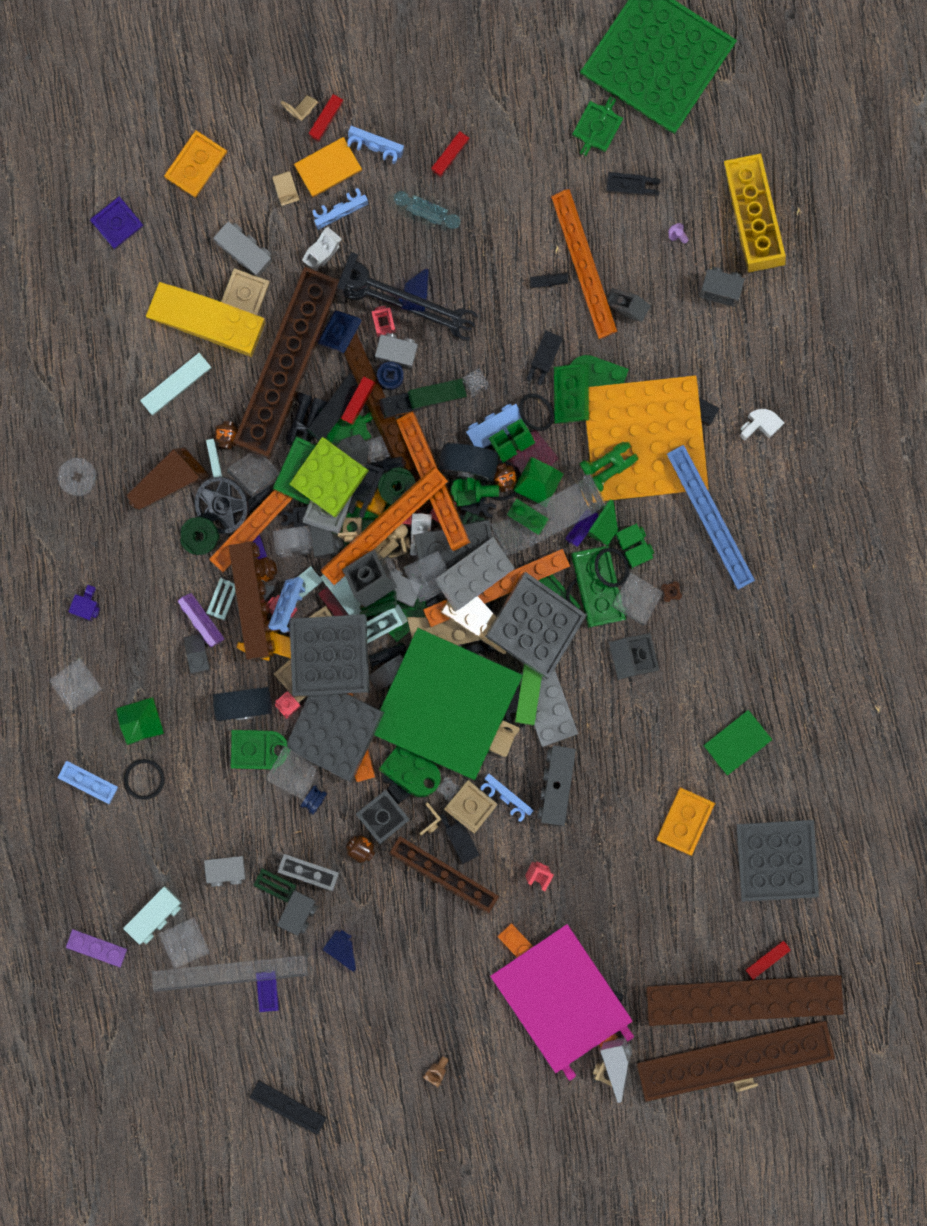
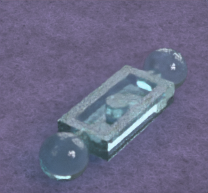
[394,191,461,229]

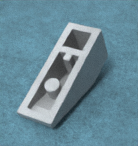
[600,1038,632,1103]

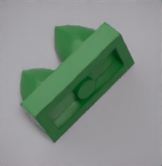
[507,499,549,535]

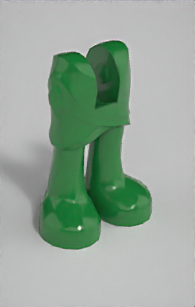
[579,442,639,494]

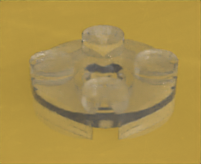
[58,458,97,497]

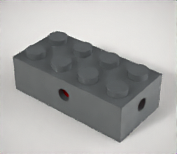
[537,745,576,827]

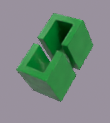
[489,419,535,462]
[615,523,655,569]

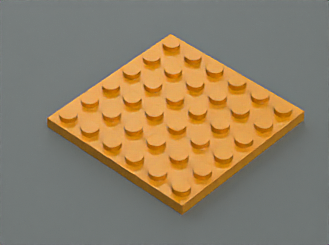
[586,375,709,502]

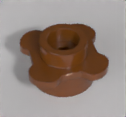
[661,581,682,602]

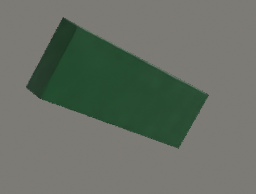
[408,378,467,410]

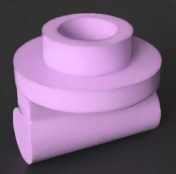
[668,223,688,243]

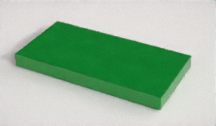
[571,545,626,628]

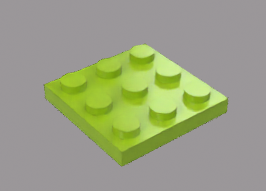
[290,437,369,517]

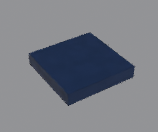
[318,310,362,353]

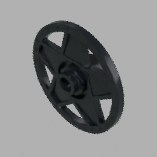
[195,477,249,534]

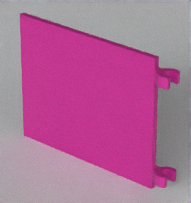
[490,924,634,1081]

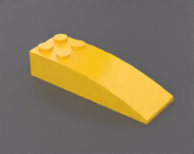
[724,153,786,273]
[146,282,266,357]

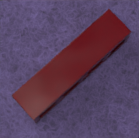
[318,587,348,616]

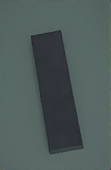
[306,373,358,441]
[249,1080,327,1135]

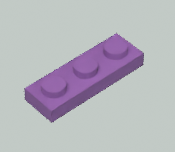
[177,593,225,647]
[66,929,128,967]

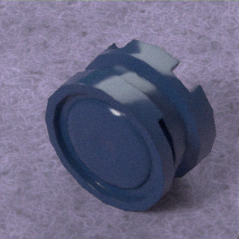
[377,362,404,390]
[300,785,328,815]

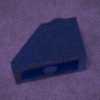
[399,269,429,312]
[322,930,357,972]

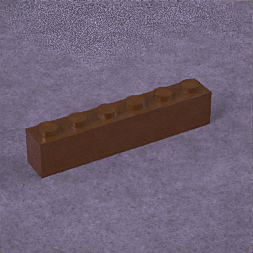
[228,541,275,660]
[389,836,499,915]

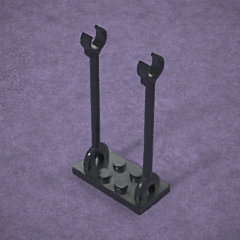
[337,252,478,341]

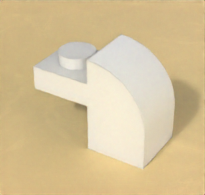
[302,227,342,271]
[740,409,784,441]
[410,513,432,556]

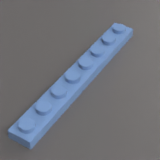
[666,445,755,589]

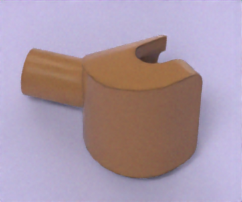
[423,1056,449,1087]

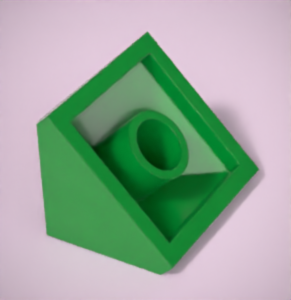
[513,457,564,508]
[588,499,618,546]
[116,697,164,745]

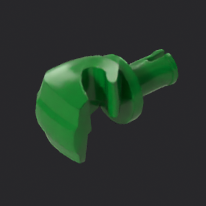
[450,477,499,506]

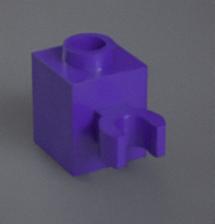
[68,585,100,621]

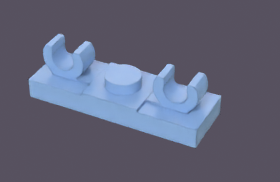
[348,126,404,164]
[313,188,368,230]
[268,577,305,633]
[58,761,118,804]
[481,774,534,822]

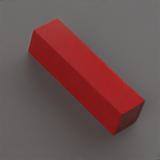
[308,94,344,142]
[431,131,469,177]
[341,377,376,425]
[745,940,791,980]

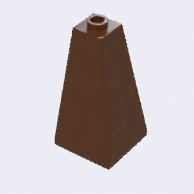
[126,447,210,510]

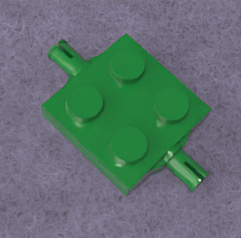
[572,97,623,156]
[316,412,373,446]

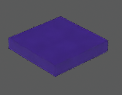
[90,196,143,250]

